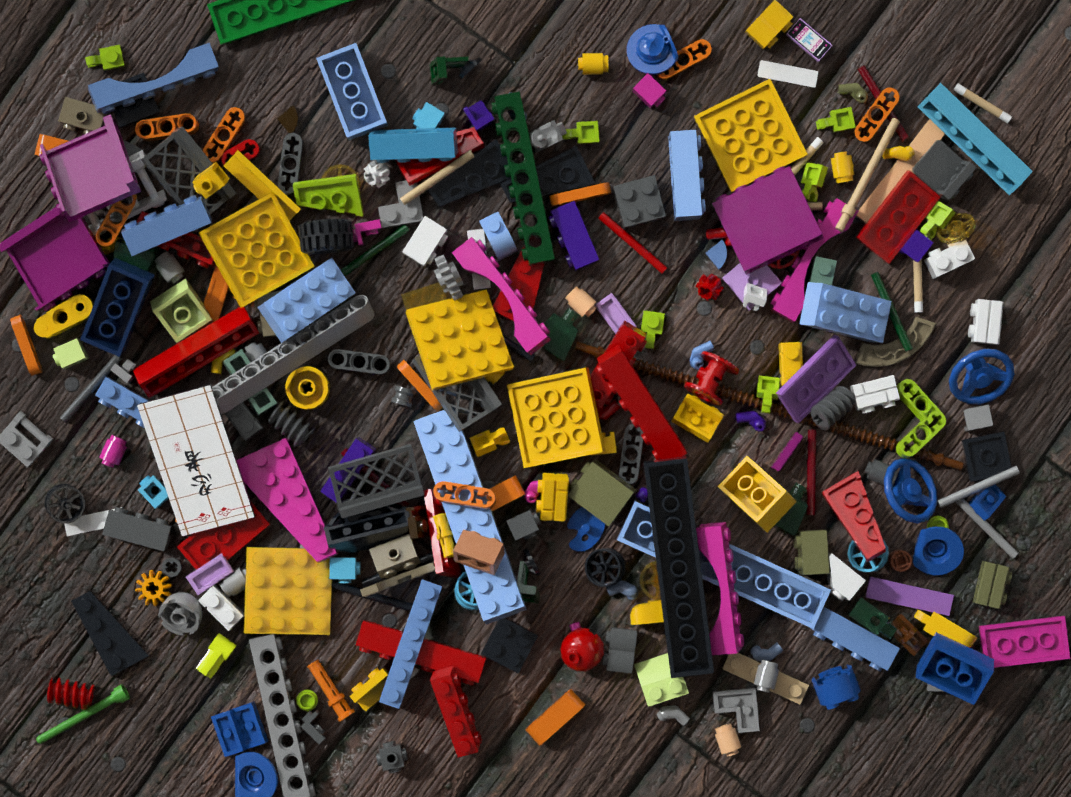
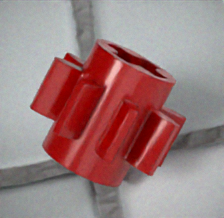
[695,273,724,301]

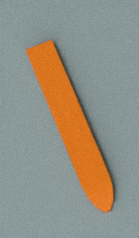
[197,265,229,332]

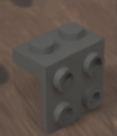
[912,140,977,200]

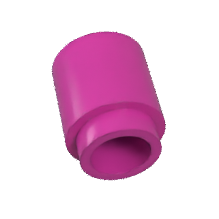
[99,435,127,468]

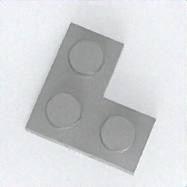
[378,180,423,229]
[713,688,760,733]

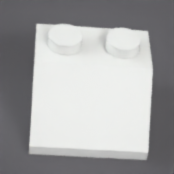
[827,553,866,601]

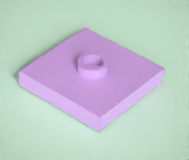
[722,263,782,310]

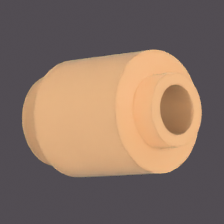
[565,286,597,317]
[715,723,742,757]

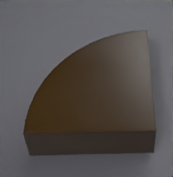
[277,105,298,133]

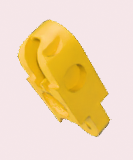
[34,294,94,338]
[630,599,664,625]
[914,610,977,648]

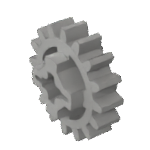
[434,255,464,300]

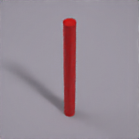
[598,212,667,274]

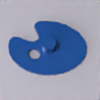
[567,507,605,551]

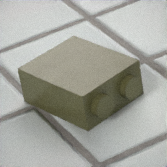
[568,459,636,526]

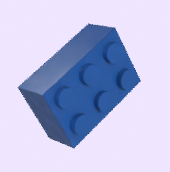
[915,632,994,705]

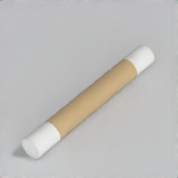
[954,83,1012,124]
[791,137,824,176]
[913,258,923,313]

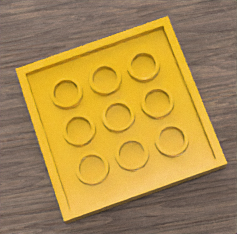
[694,79,808,193]
[199,192,315,308]
[405,289,514,391]
[507,367,606,468]
[244,547,332,635]

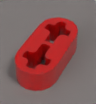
[221,139,260,165]

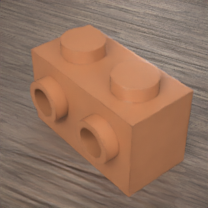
[453,529,505,575]

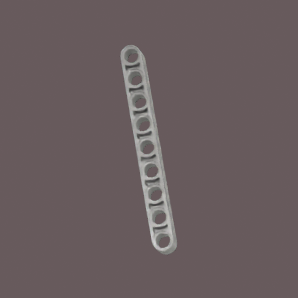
[212,295,375,415]

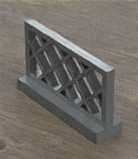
[141,126,237,215]
[412,355,502,432]
[328,444,424,518]

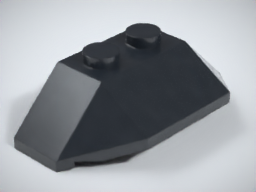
[324,503,410,553]

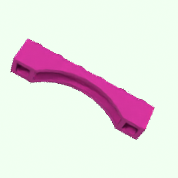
[770,198,859,323]
[452,237,551,355]
[696,522,744,655]

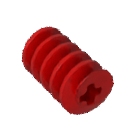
[47,677,95,710]

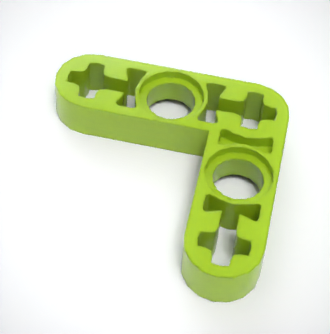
[896,379,946,459]

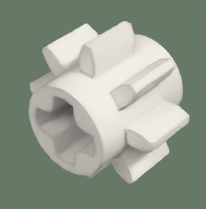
[364,160,390,188]

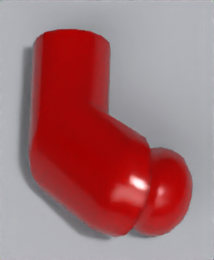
[706,228,732,246]
[596,400,621,420]

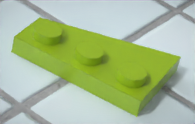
[293,174,364,217]

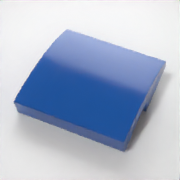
[211,701,268,757]

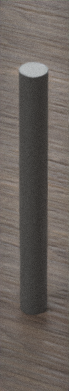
[60,355,122,423]

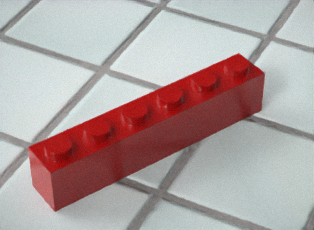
[133,307,259,398]
[597,345,687,460]
[356,620,486,685]

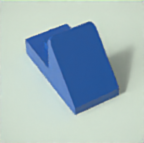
[968,484,1007,521]

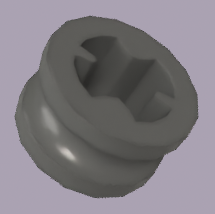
[162,557,182,577]

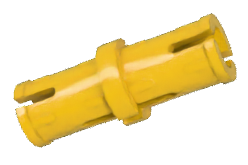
[433,513,455,558]

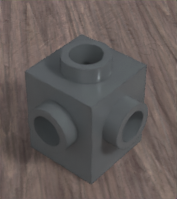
[376,741,408,773]

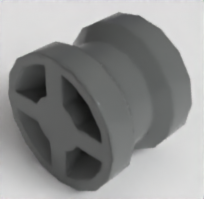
[391,385,416,407]

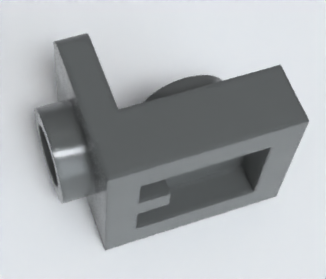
[301,710,326,744]

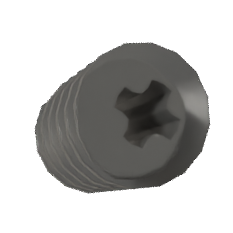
[811,386,856,430]
[268,400,315,447]

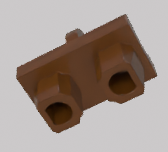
[886,614,929,656]

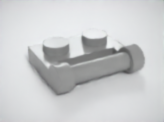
[0,411,53,467]

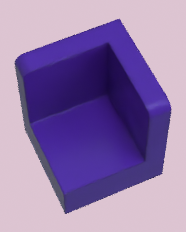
[463,101,495,133]
[899,230,933,262]

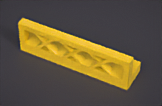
[224,151,301,221]

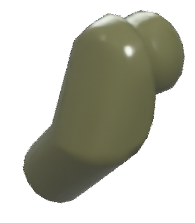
[838,83,868,103]

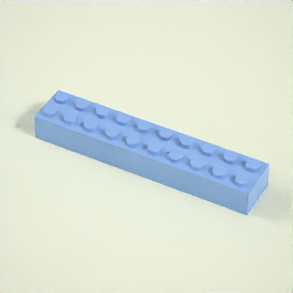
[413,410,527,625]
[617,501,831,629]

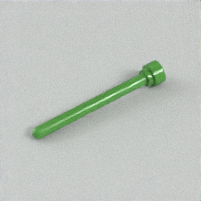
[36,684,130,744]

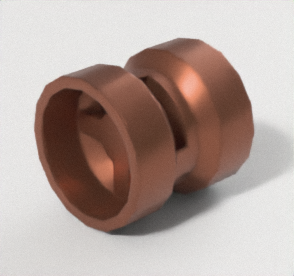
[888,550,912,572]

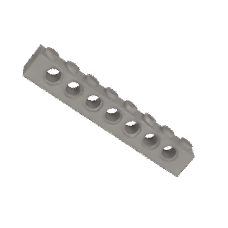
[249,634,316,797]

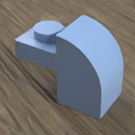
[479,212,518,261]

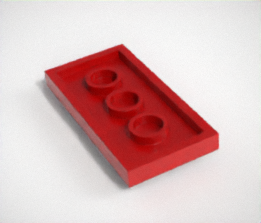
[856,170,940,264]
[177,500,270,570]

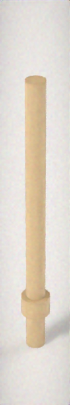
[835,118,900,232]

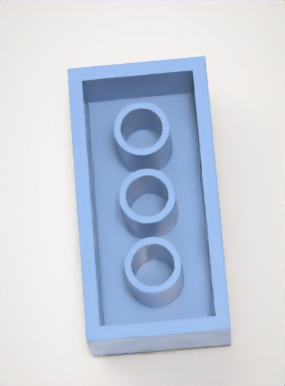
[316,43,388,141]
[668,130,706,221]
[257,258,355,343]
[800,282,891,343]

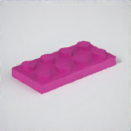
[979,616,1070,668]

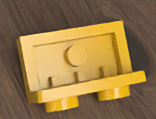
[671,394,724,443]
[350,667,389,711]

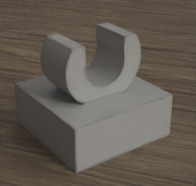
[110,359,136,384]

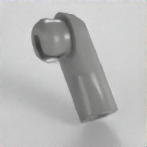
[657,705,690,726]

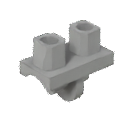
[529,120,567,153]

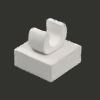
[743,283,767,311]

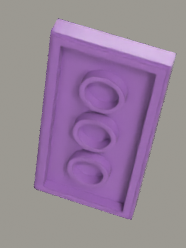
[776,335,856,424]

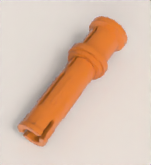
[307,659,355,722]

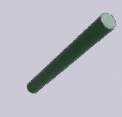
[341,224,409,276]
[871,272,913,352]

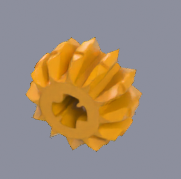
[135,570,172,606]

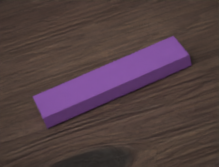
[865,577,954,616]

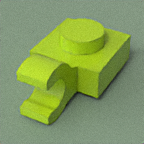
[85,45,125,71]
[816,107,856,132]
[562,121,599,144]
[801,163,828,202]
[920,201,955,240]
[641,311,665,349]
[756,376,780,414]

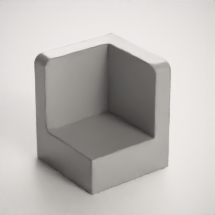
[963,405,993,431]

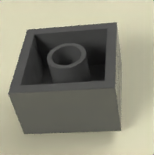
[613,175,666,229]

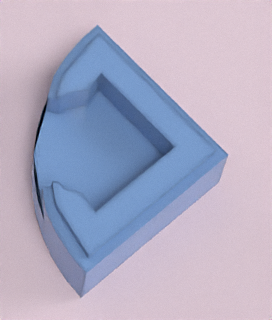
[705,240,727,270]

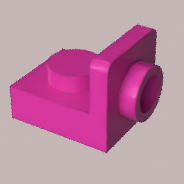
[353,219,382,246]

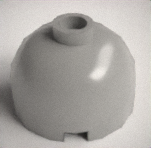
[158,592,203,635]

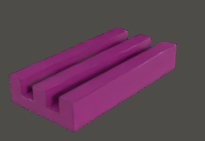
[771,432,803,471]

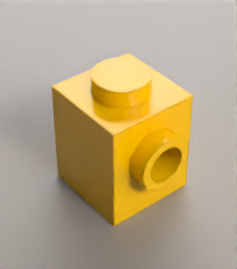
[192,162,230,199]

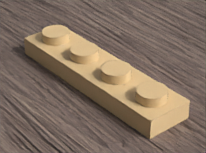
[722,653,809,704]

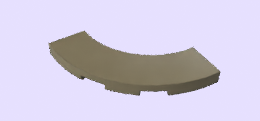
[855,317,936,367]
[360,562,435,597]

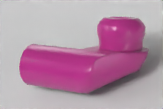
[524,481,540,503]

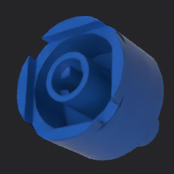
[811,665,861,710]

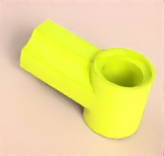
[196,633,237,679]

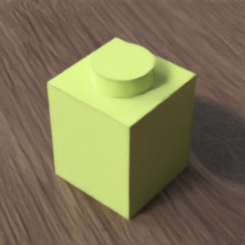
[53,338,89,369]

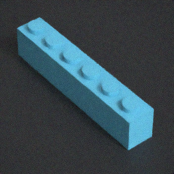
[918,83,1033,195]

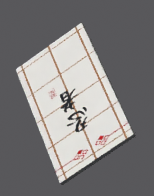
[137,384,255,536]

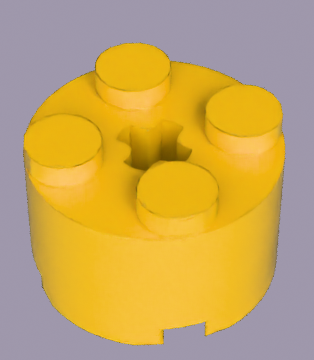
[285,366,330,410]

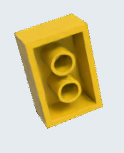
[718,456,797,533]

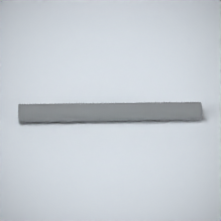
[938,466,1020,508]
[956,498,1018,559]

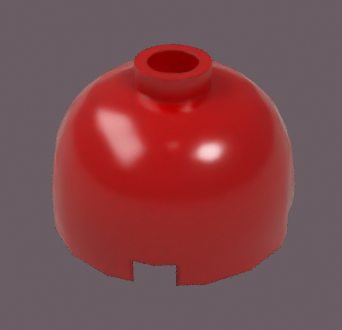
[560,628,605,672]

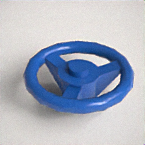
[949,349,1015,405]
[884,458,938,523]

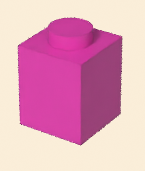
[632,73,666,109]

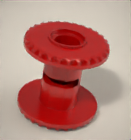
[684,351,739,406]

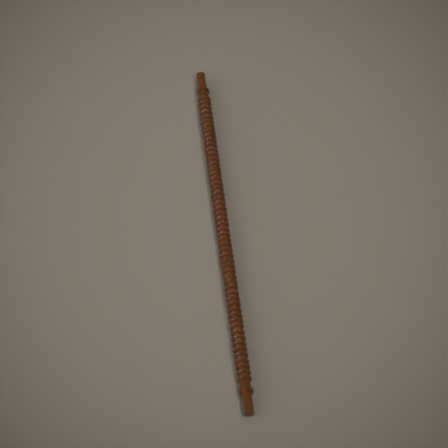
[575,342,964,470]

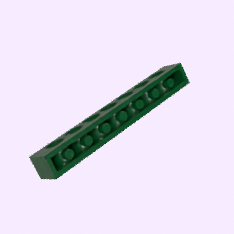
[491,91,555,266]

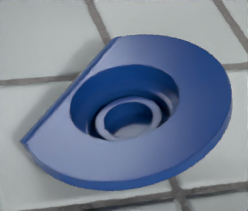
[627,24,678,75]
[913,527,964,575]
[235,752,278,797]

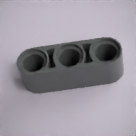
[328,349,391,375]

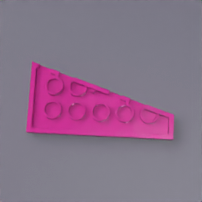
[237,438,338,563]

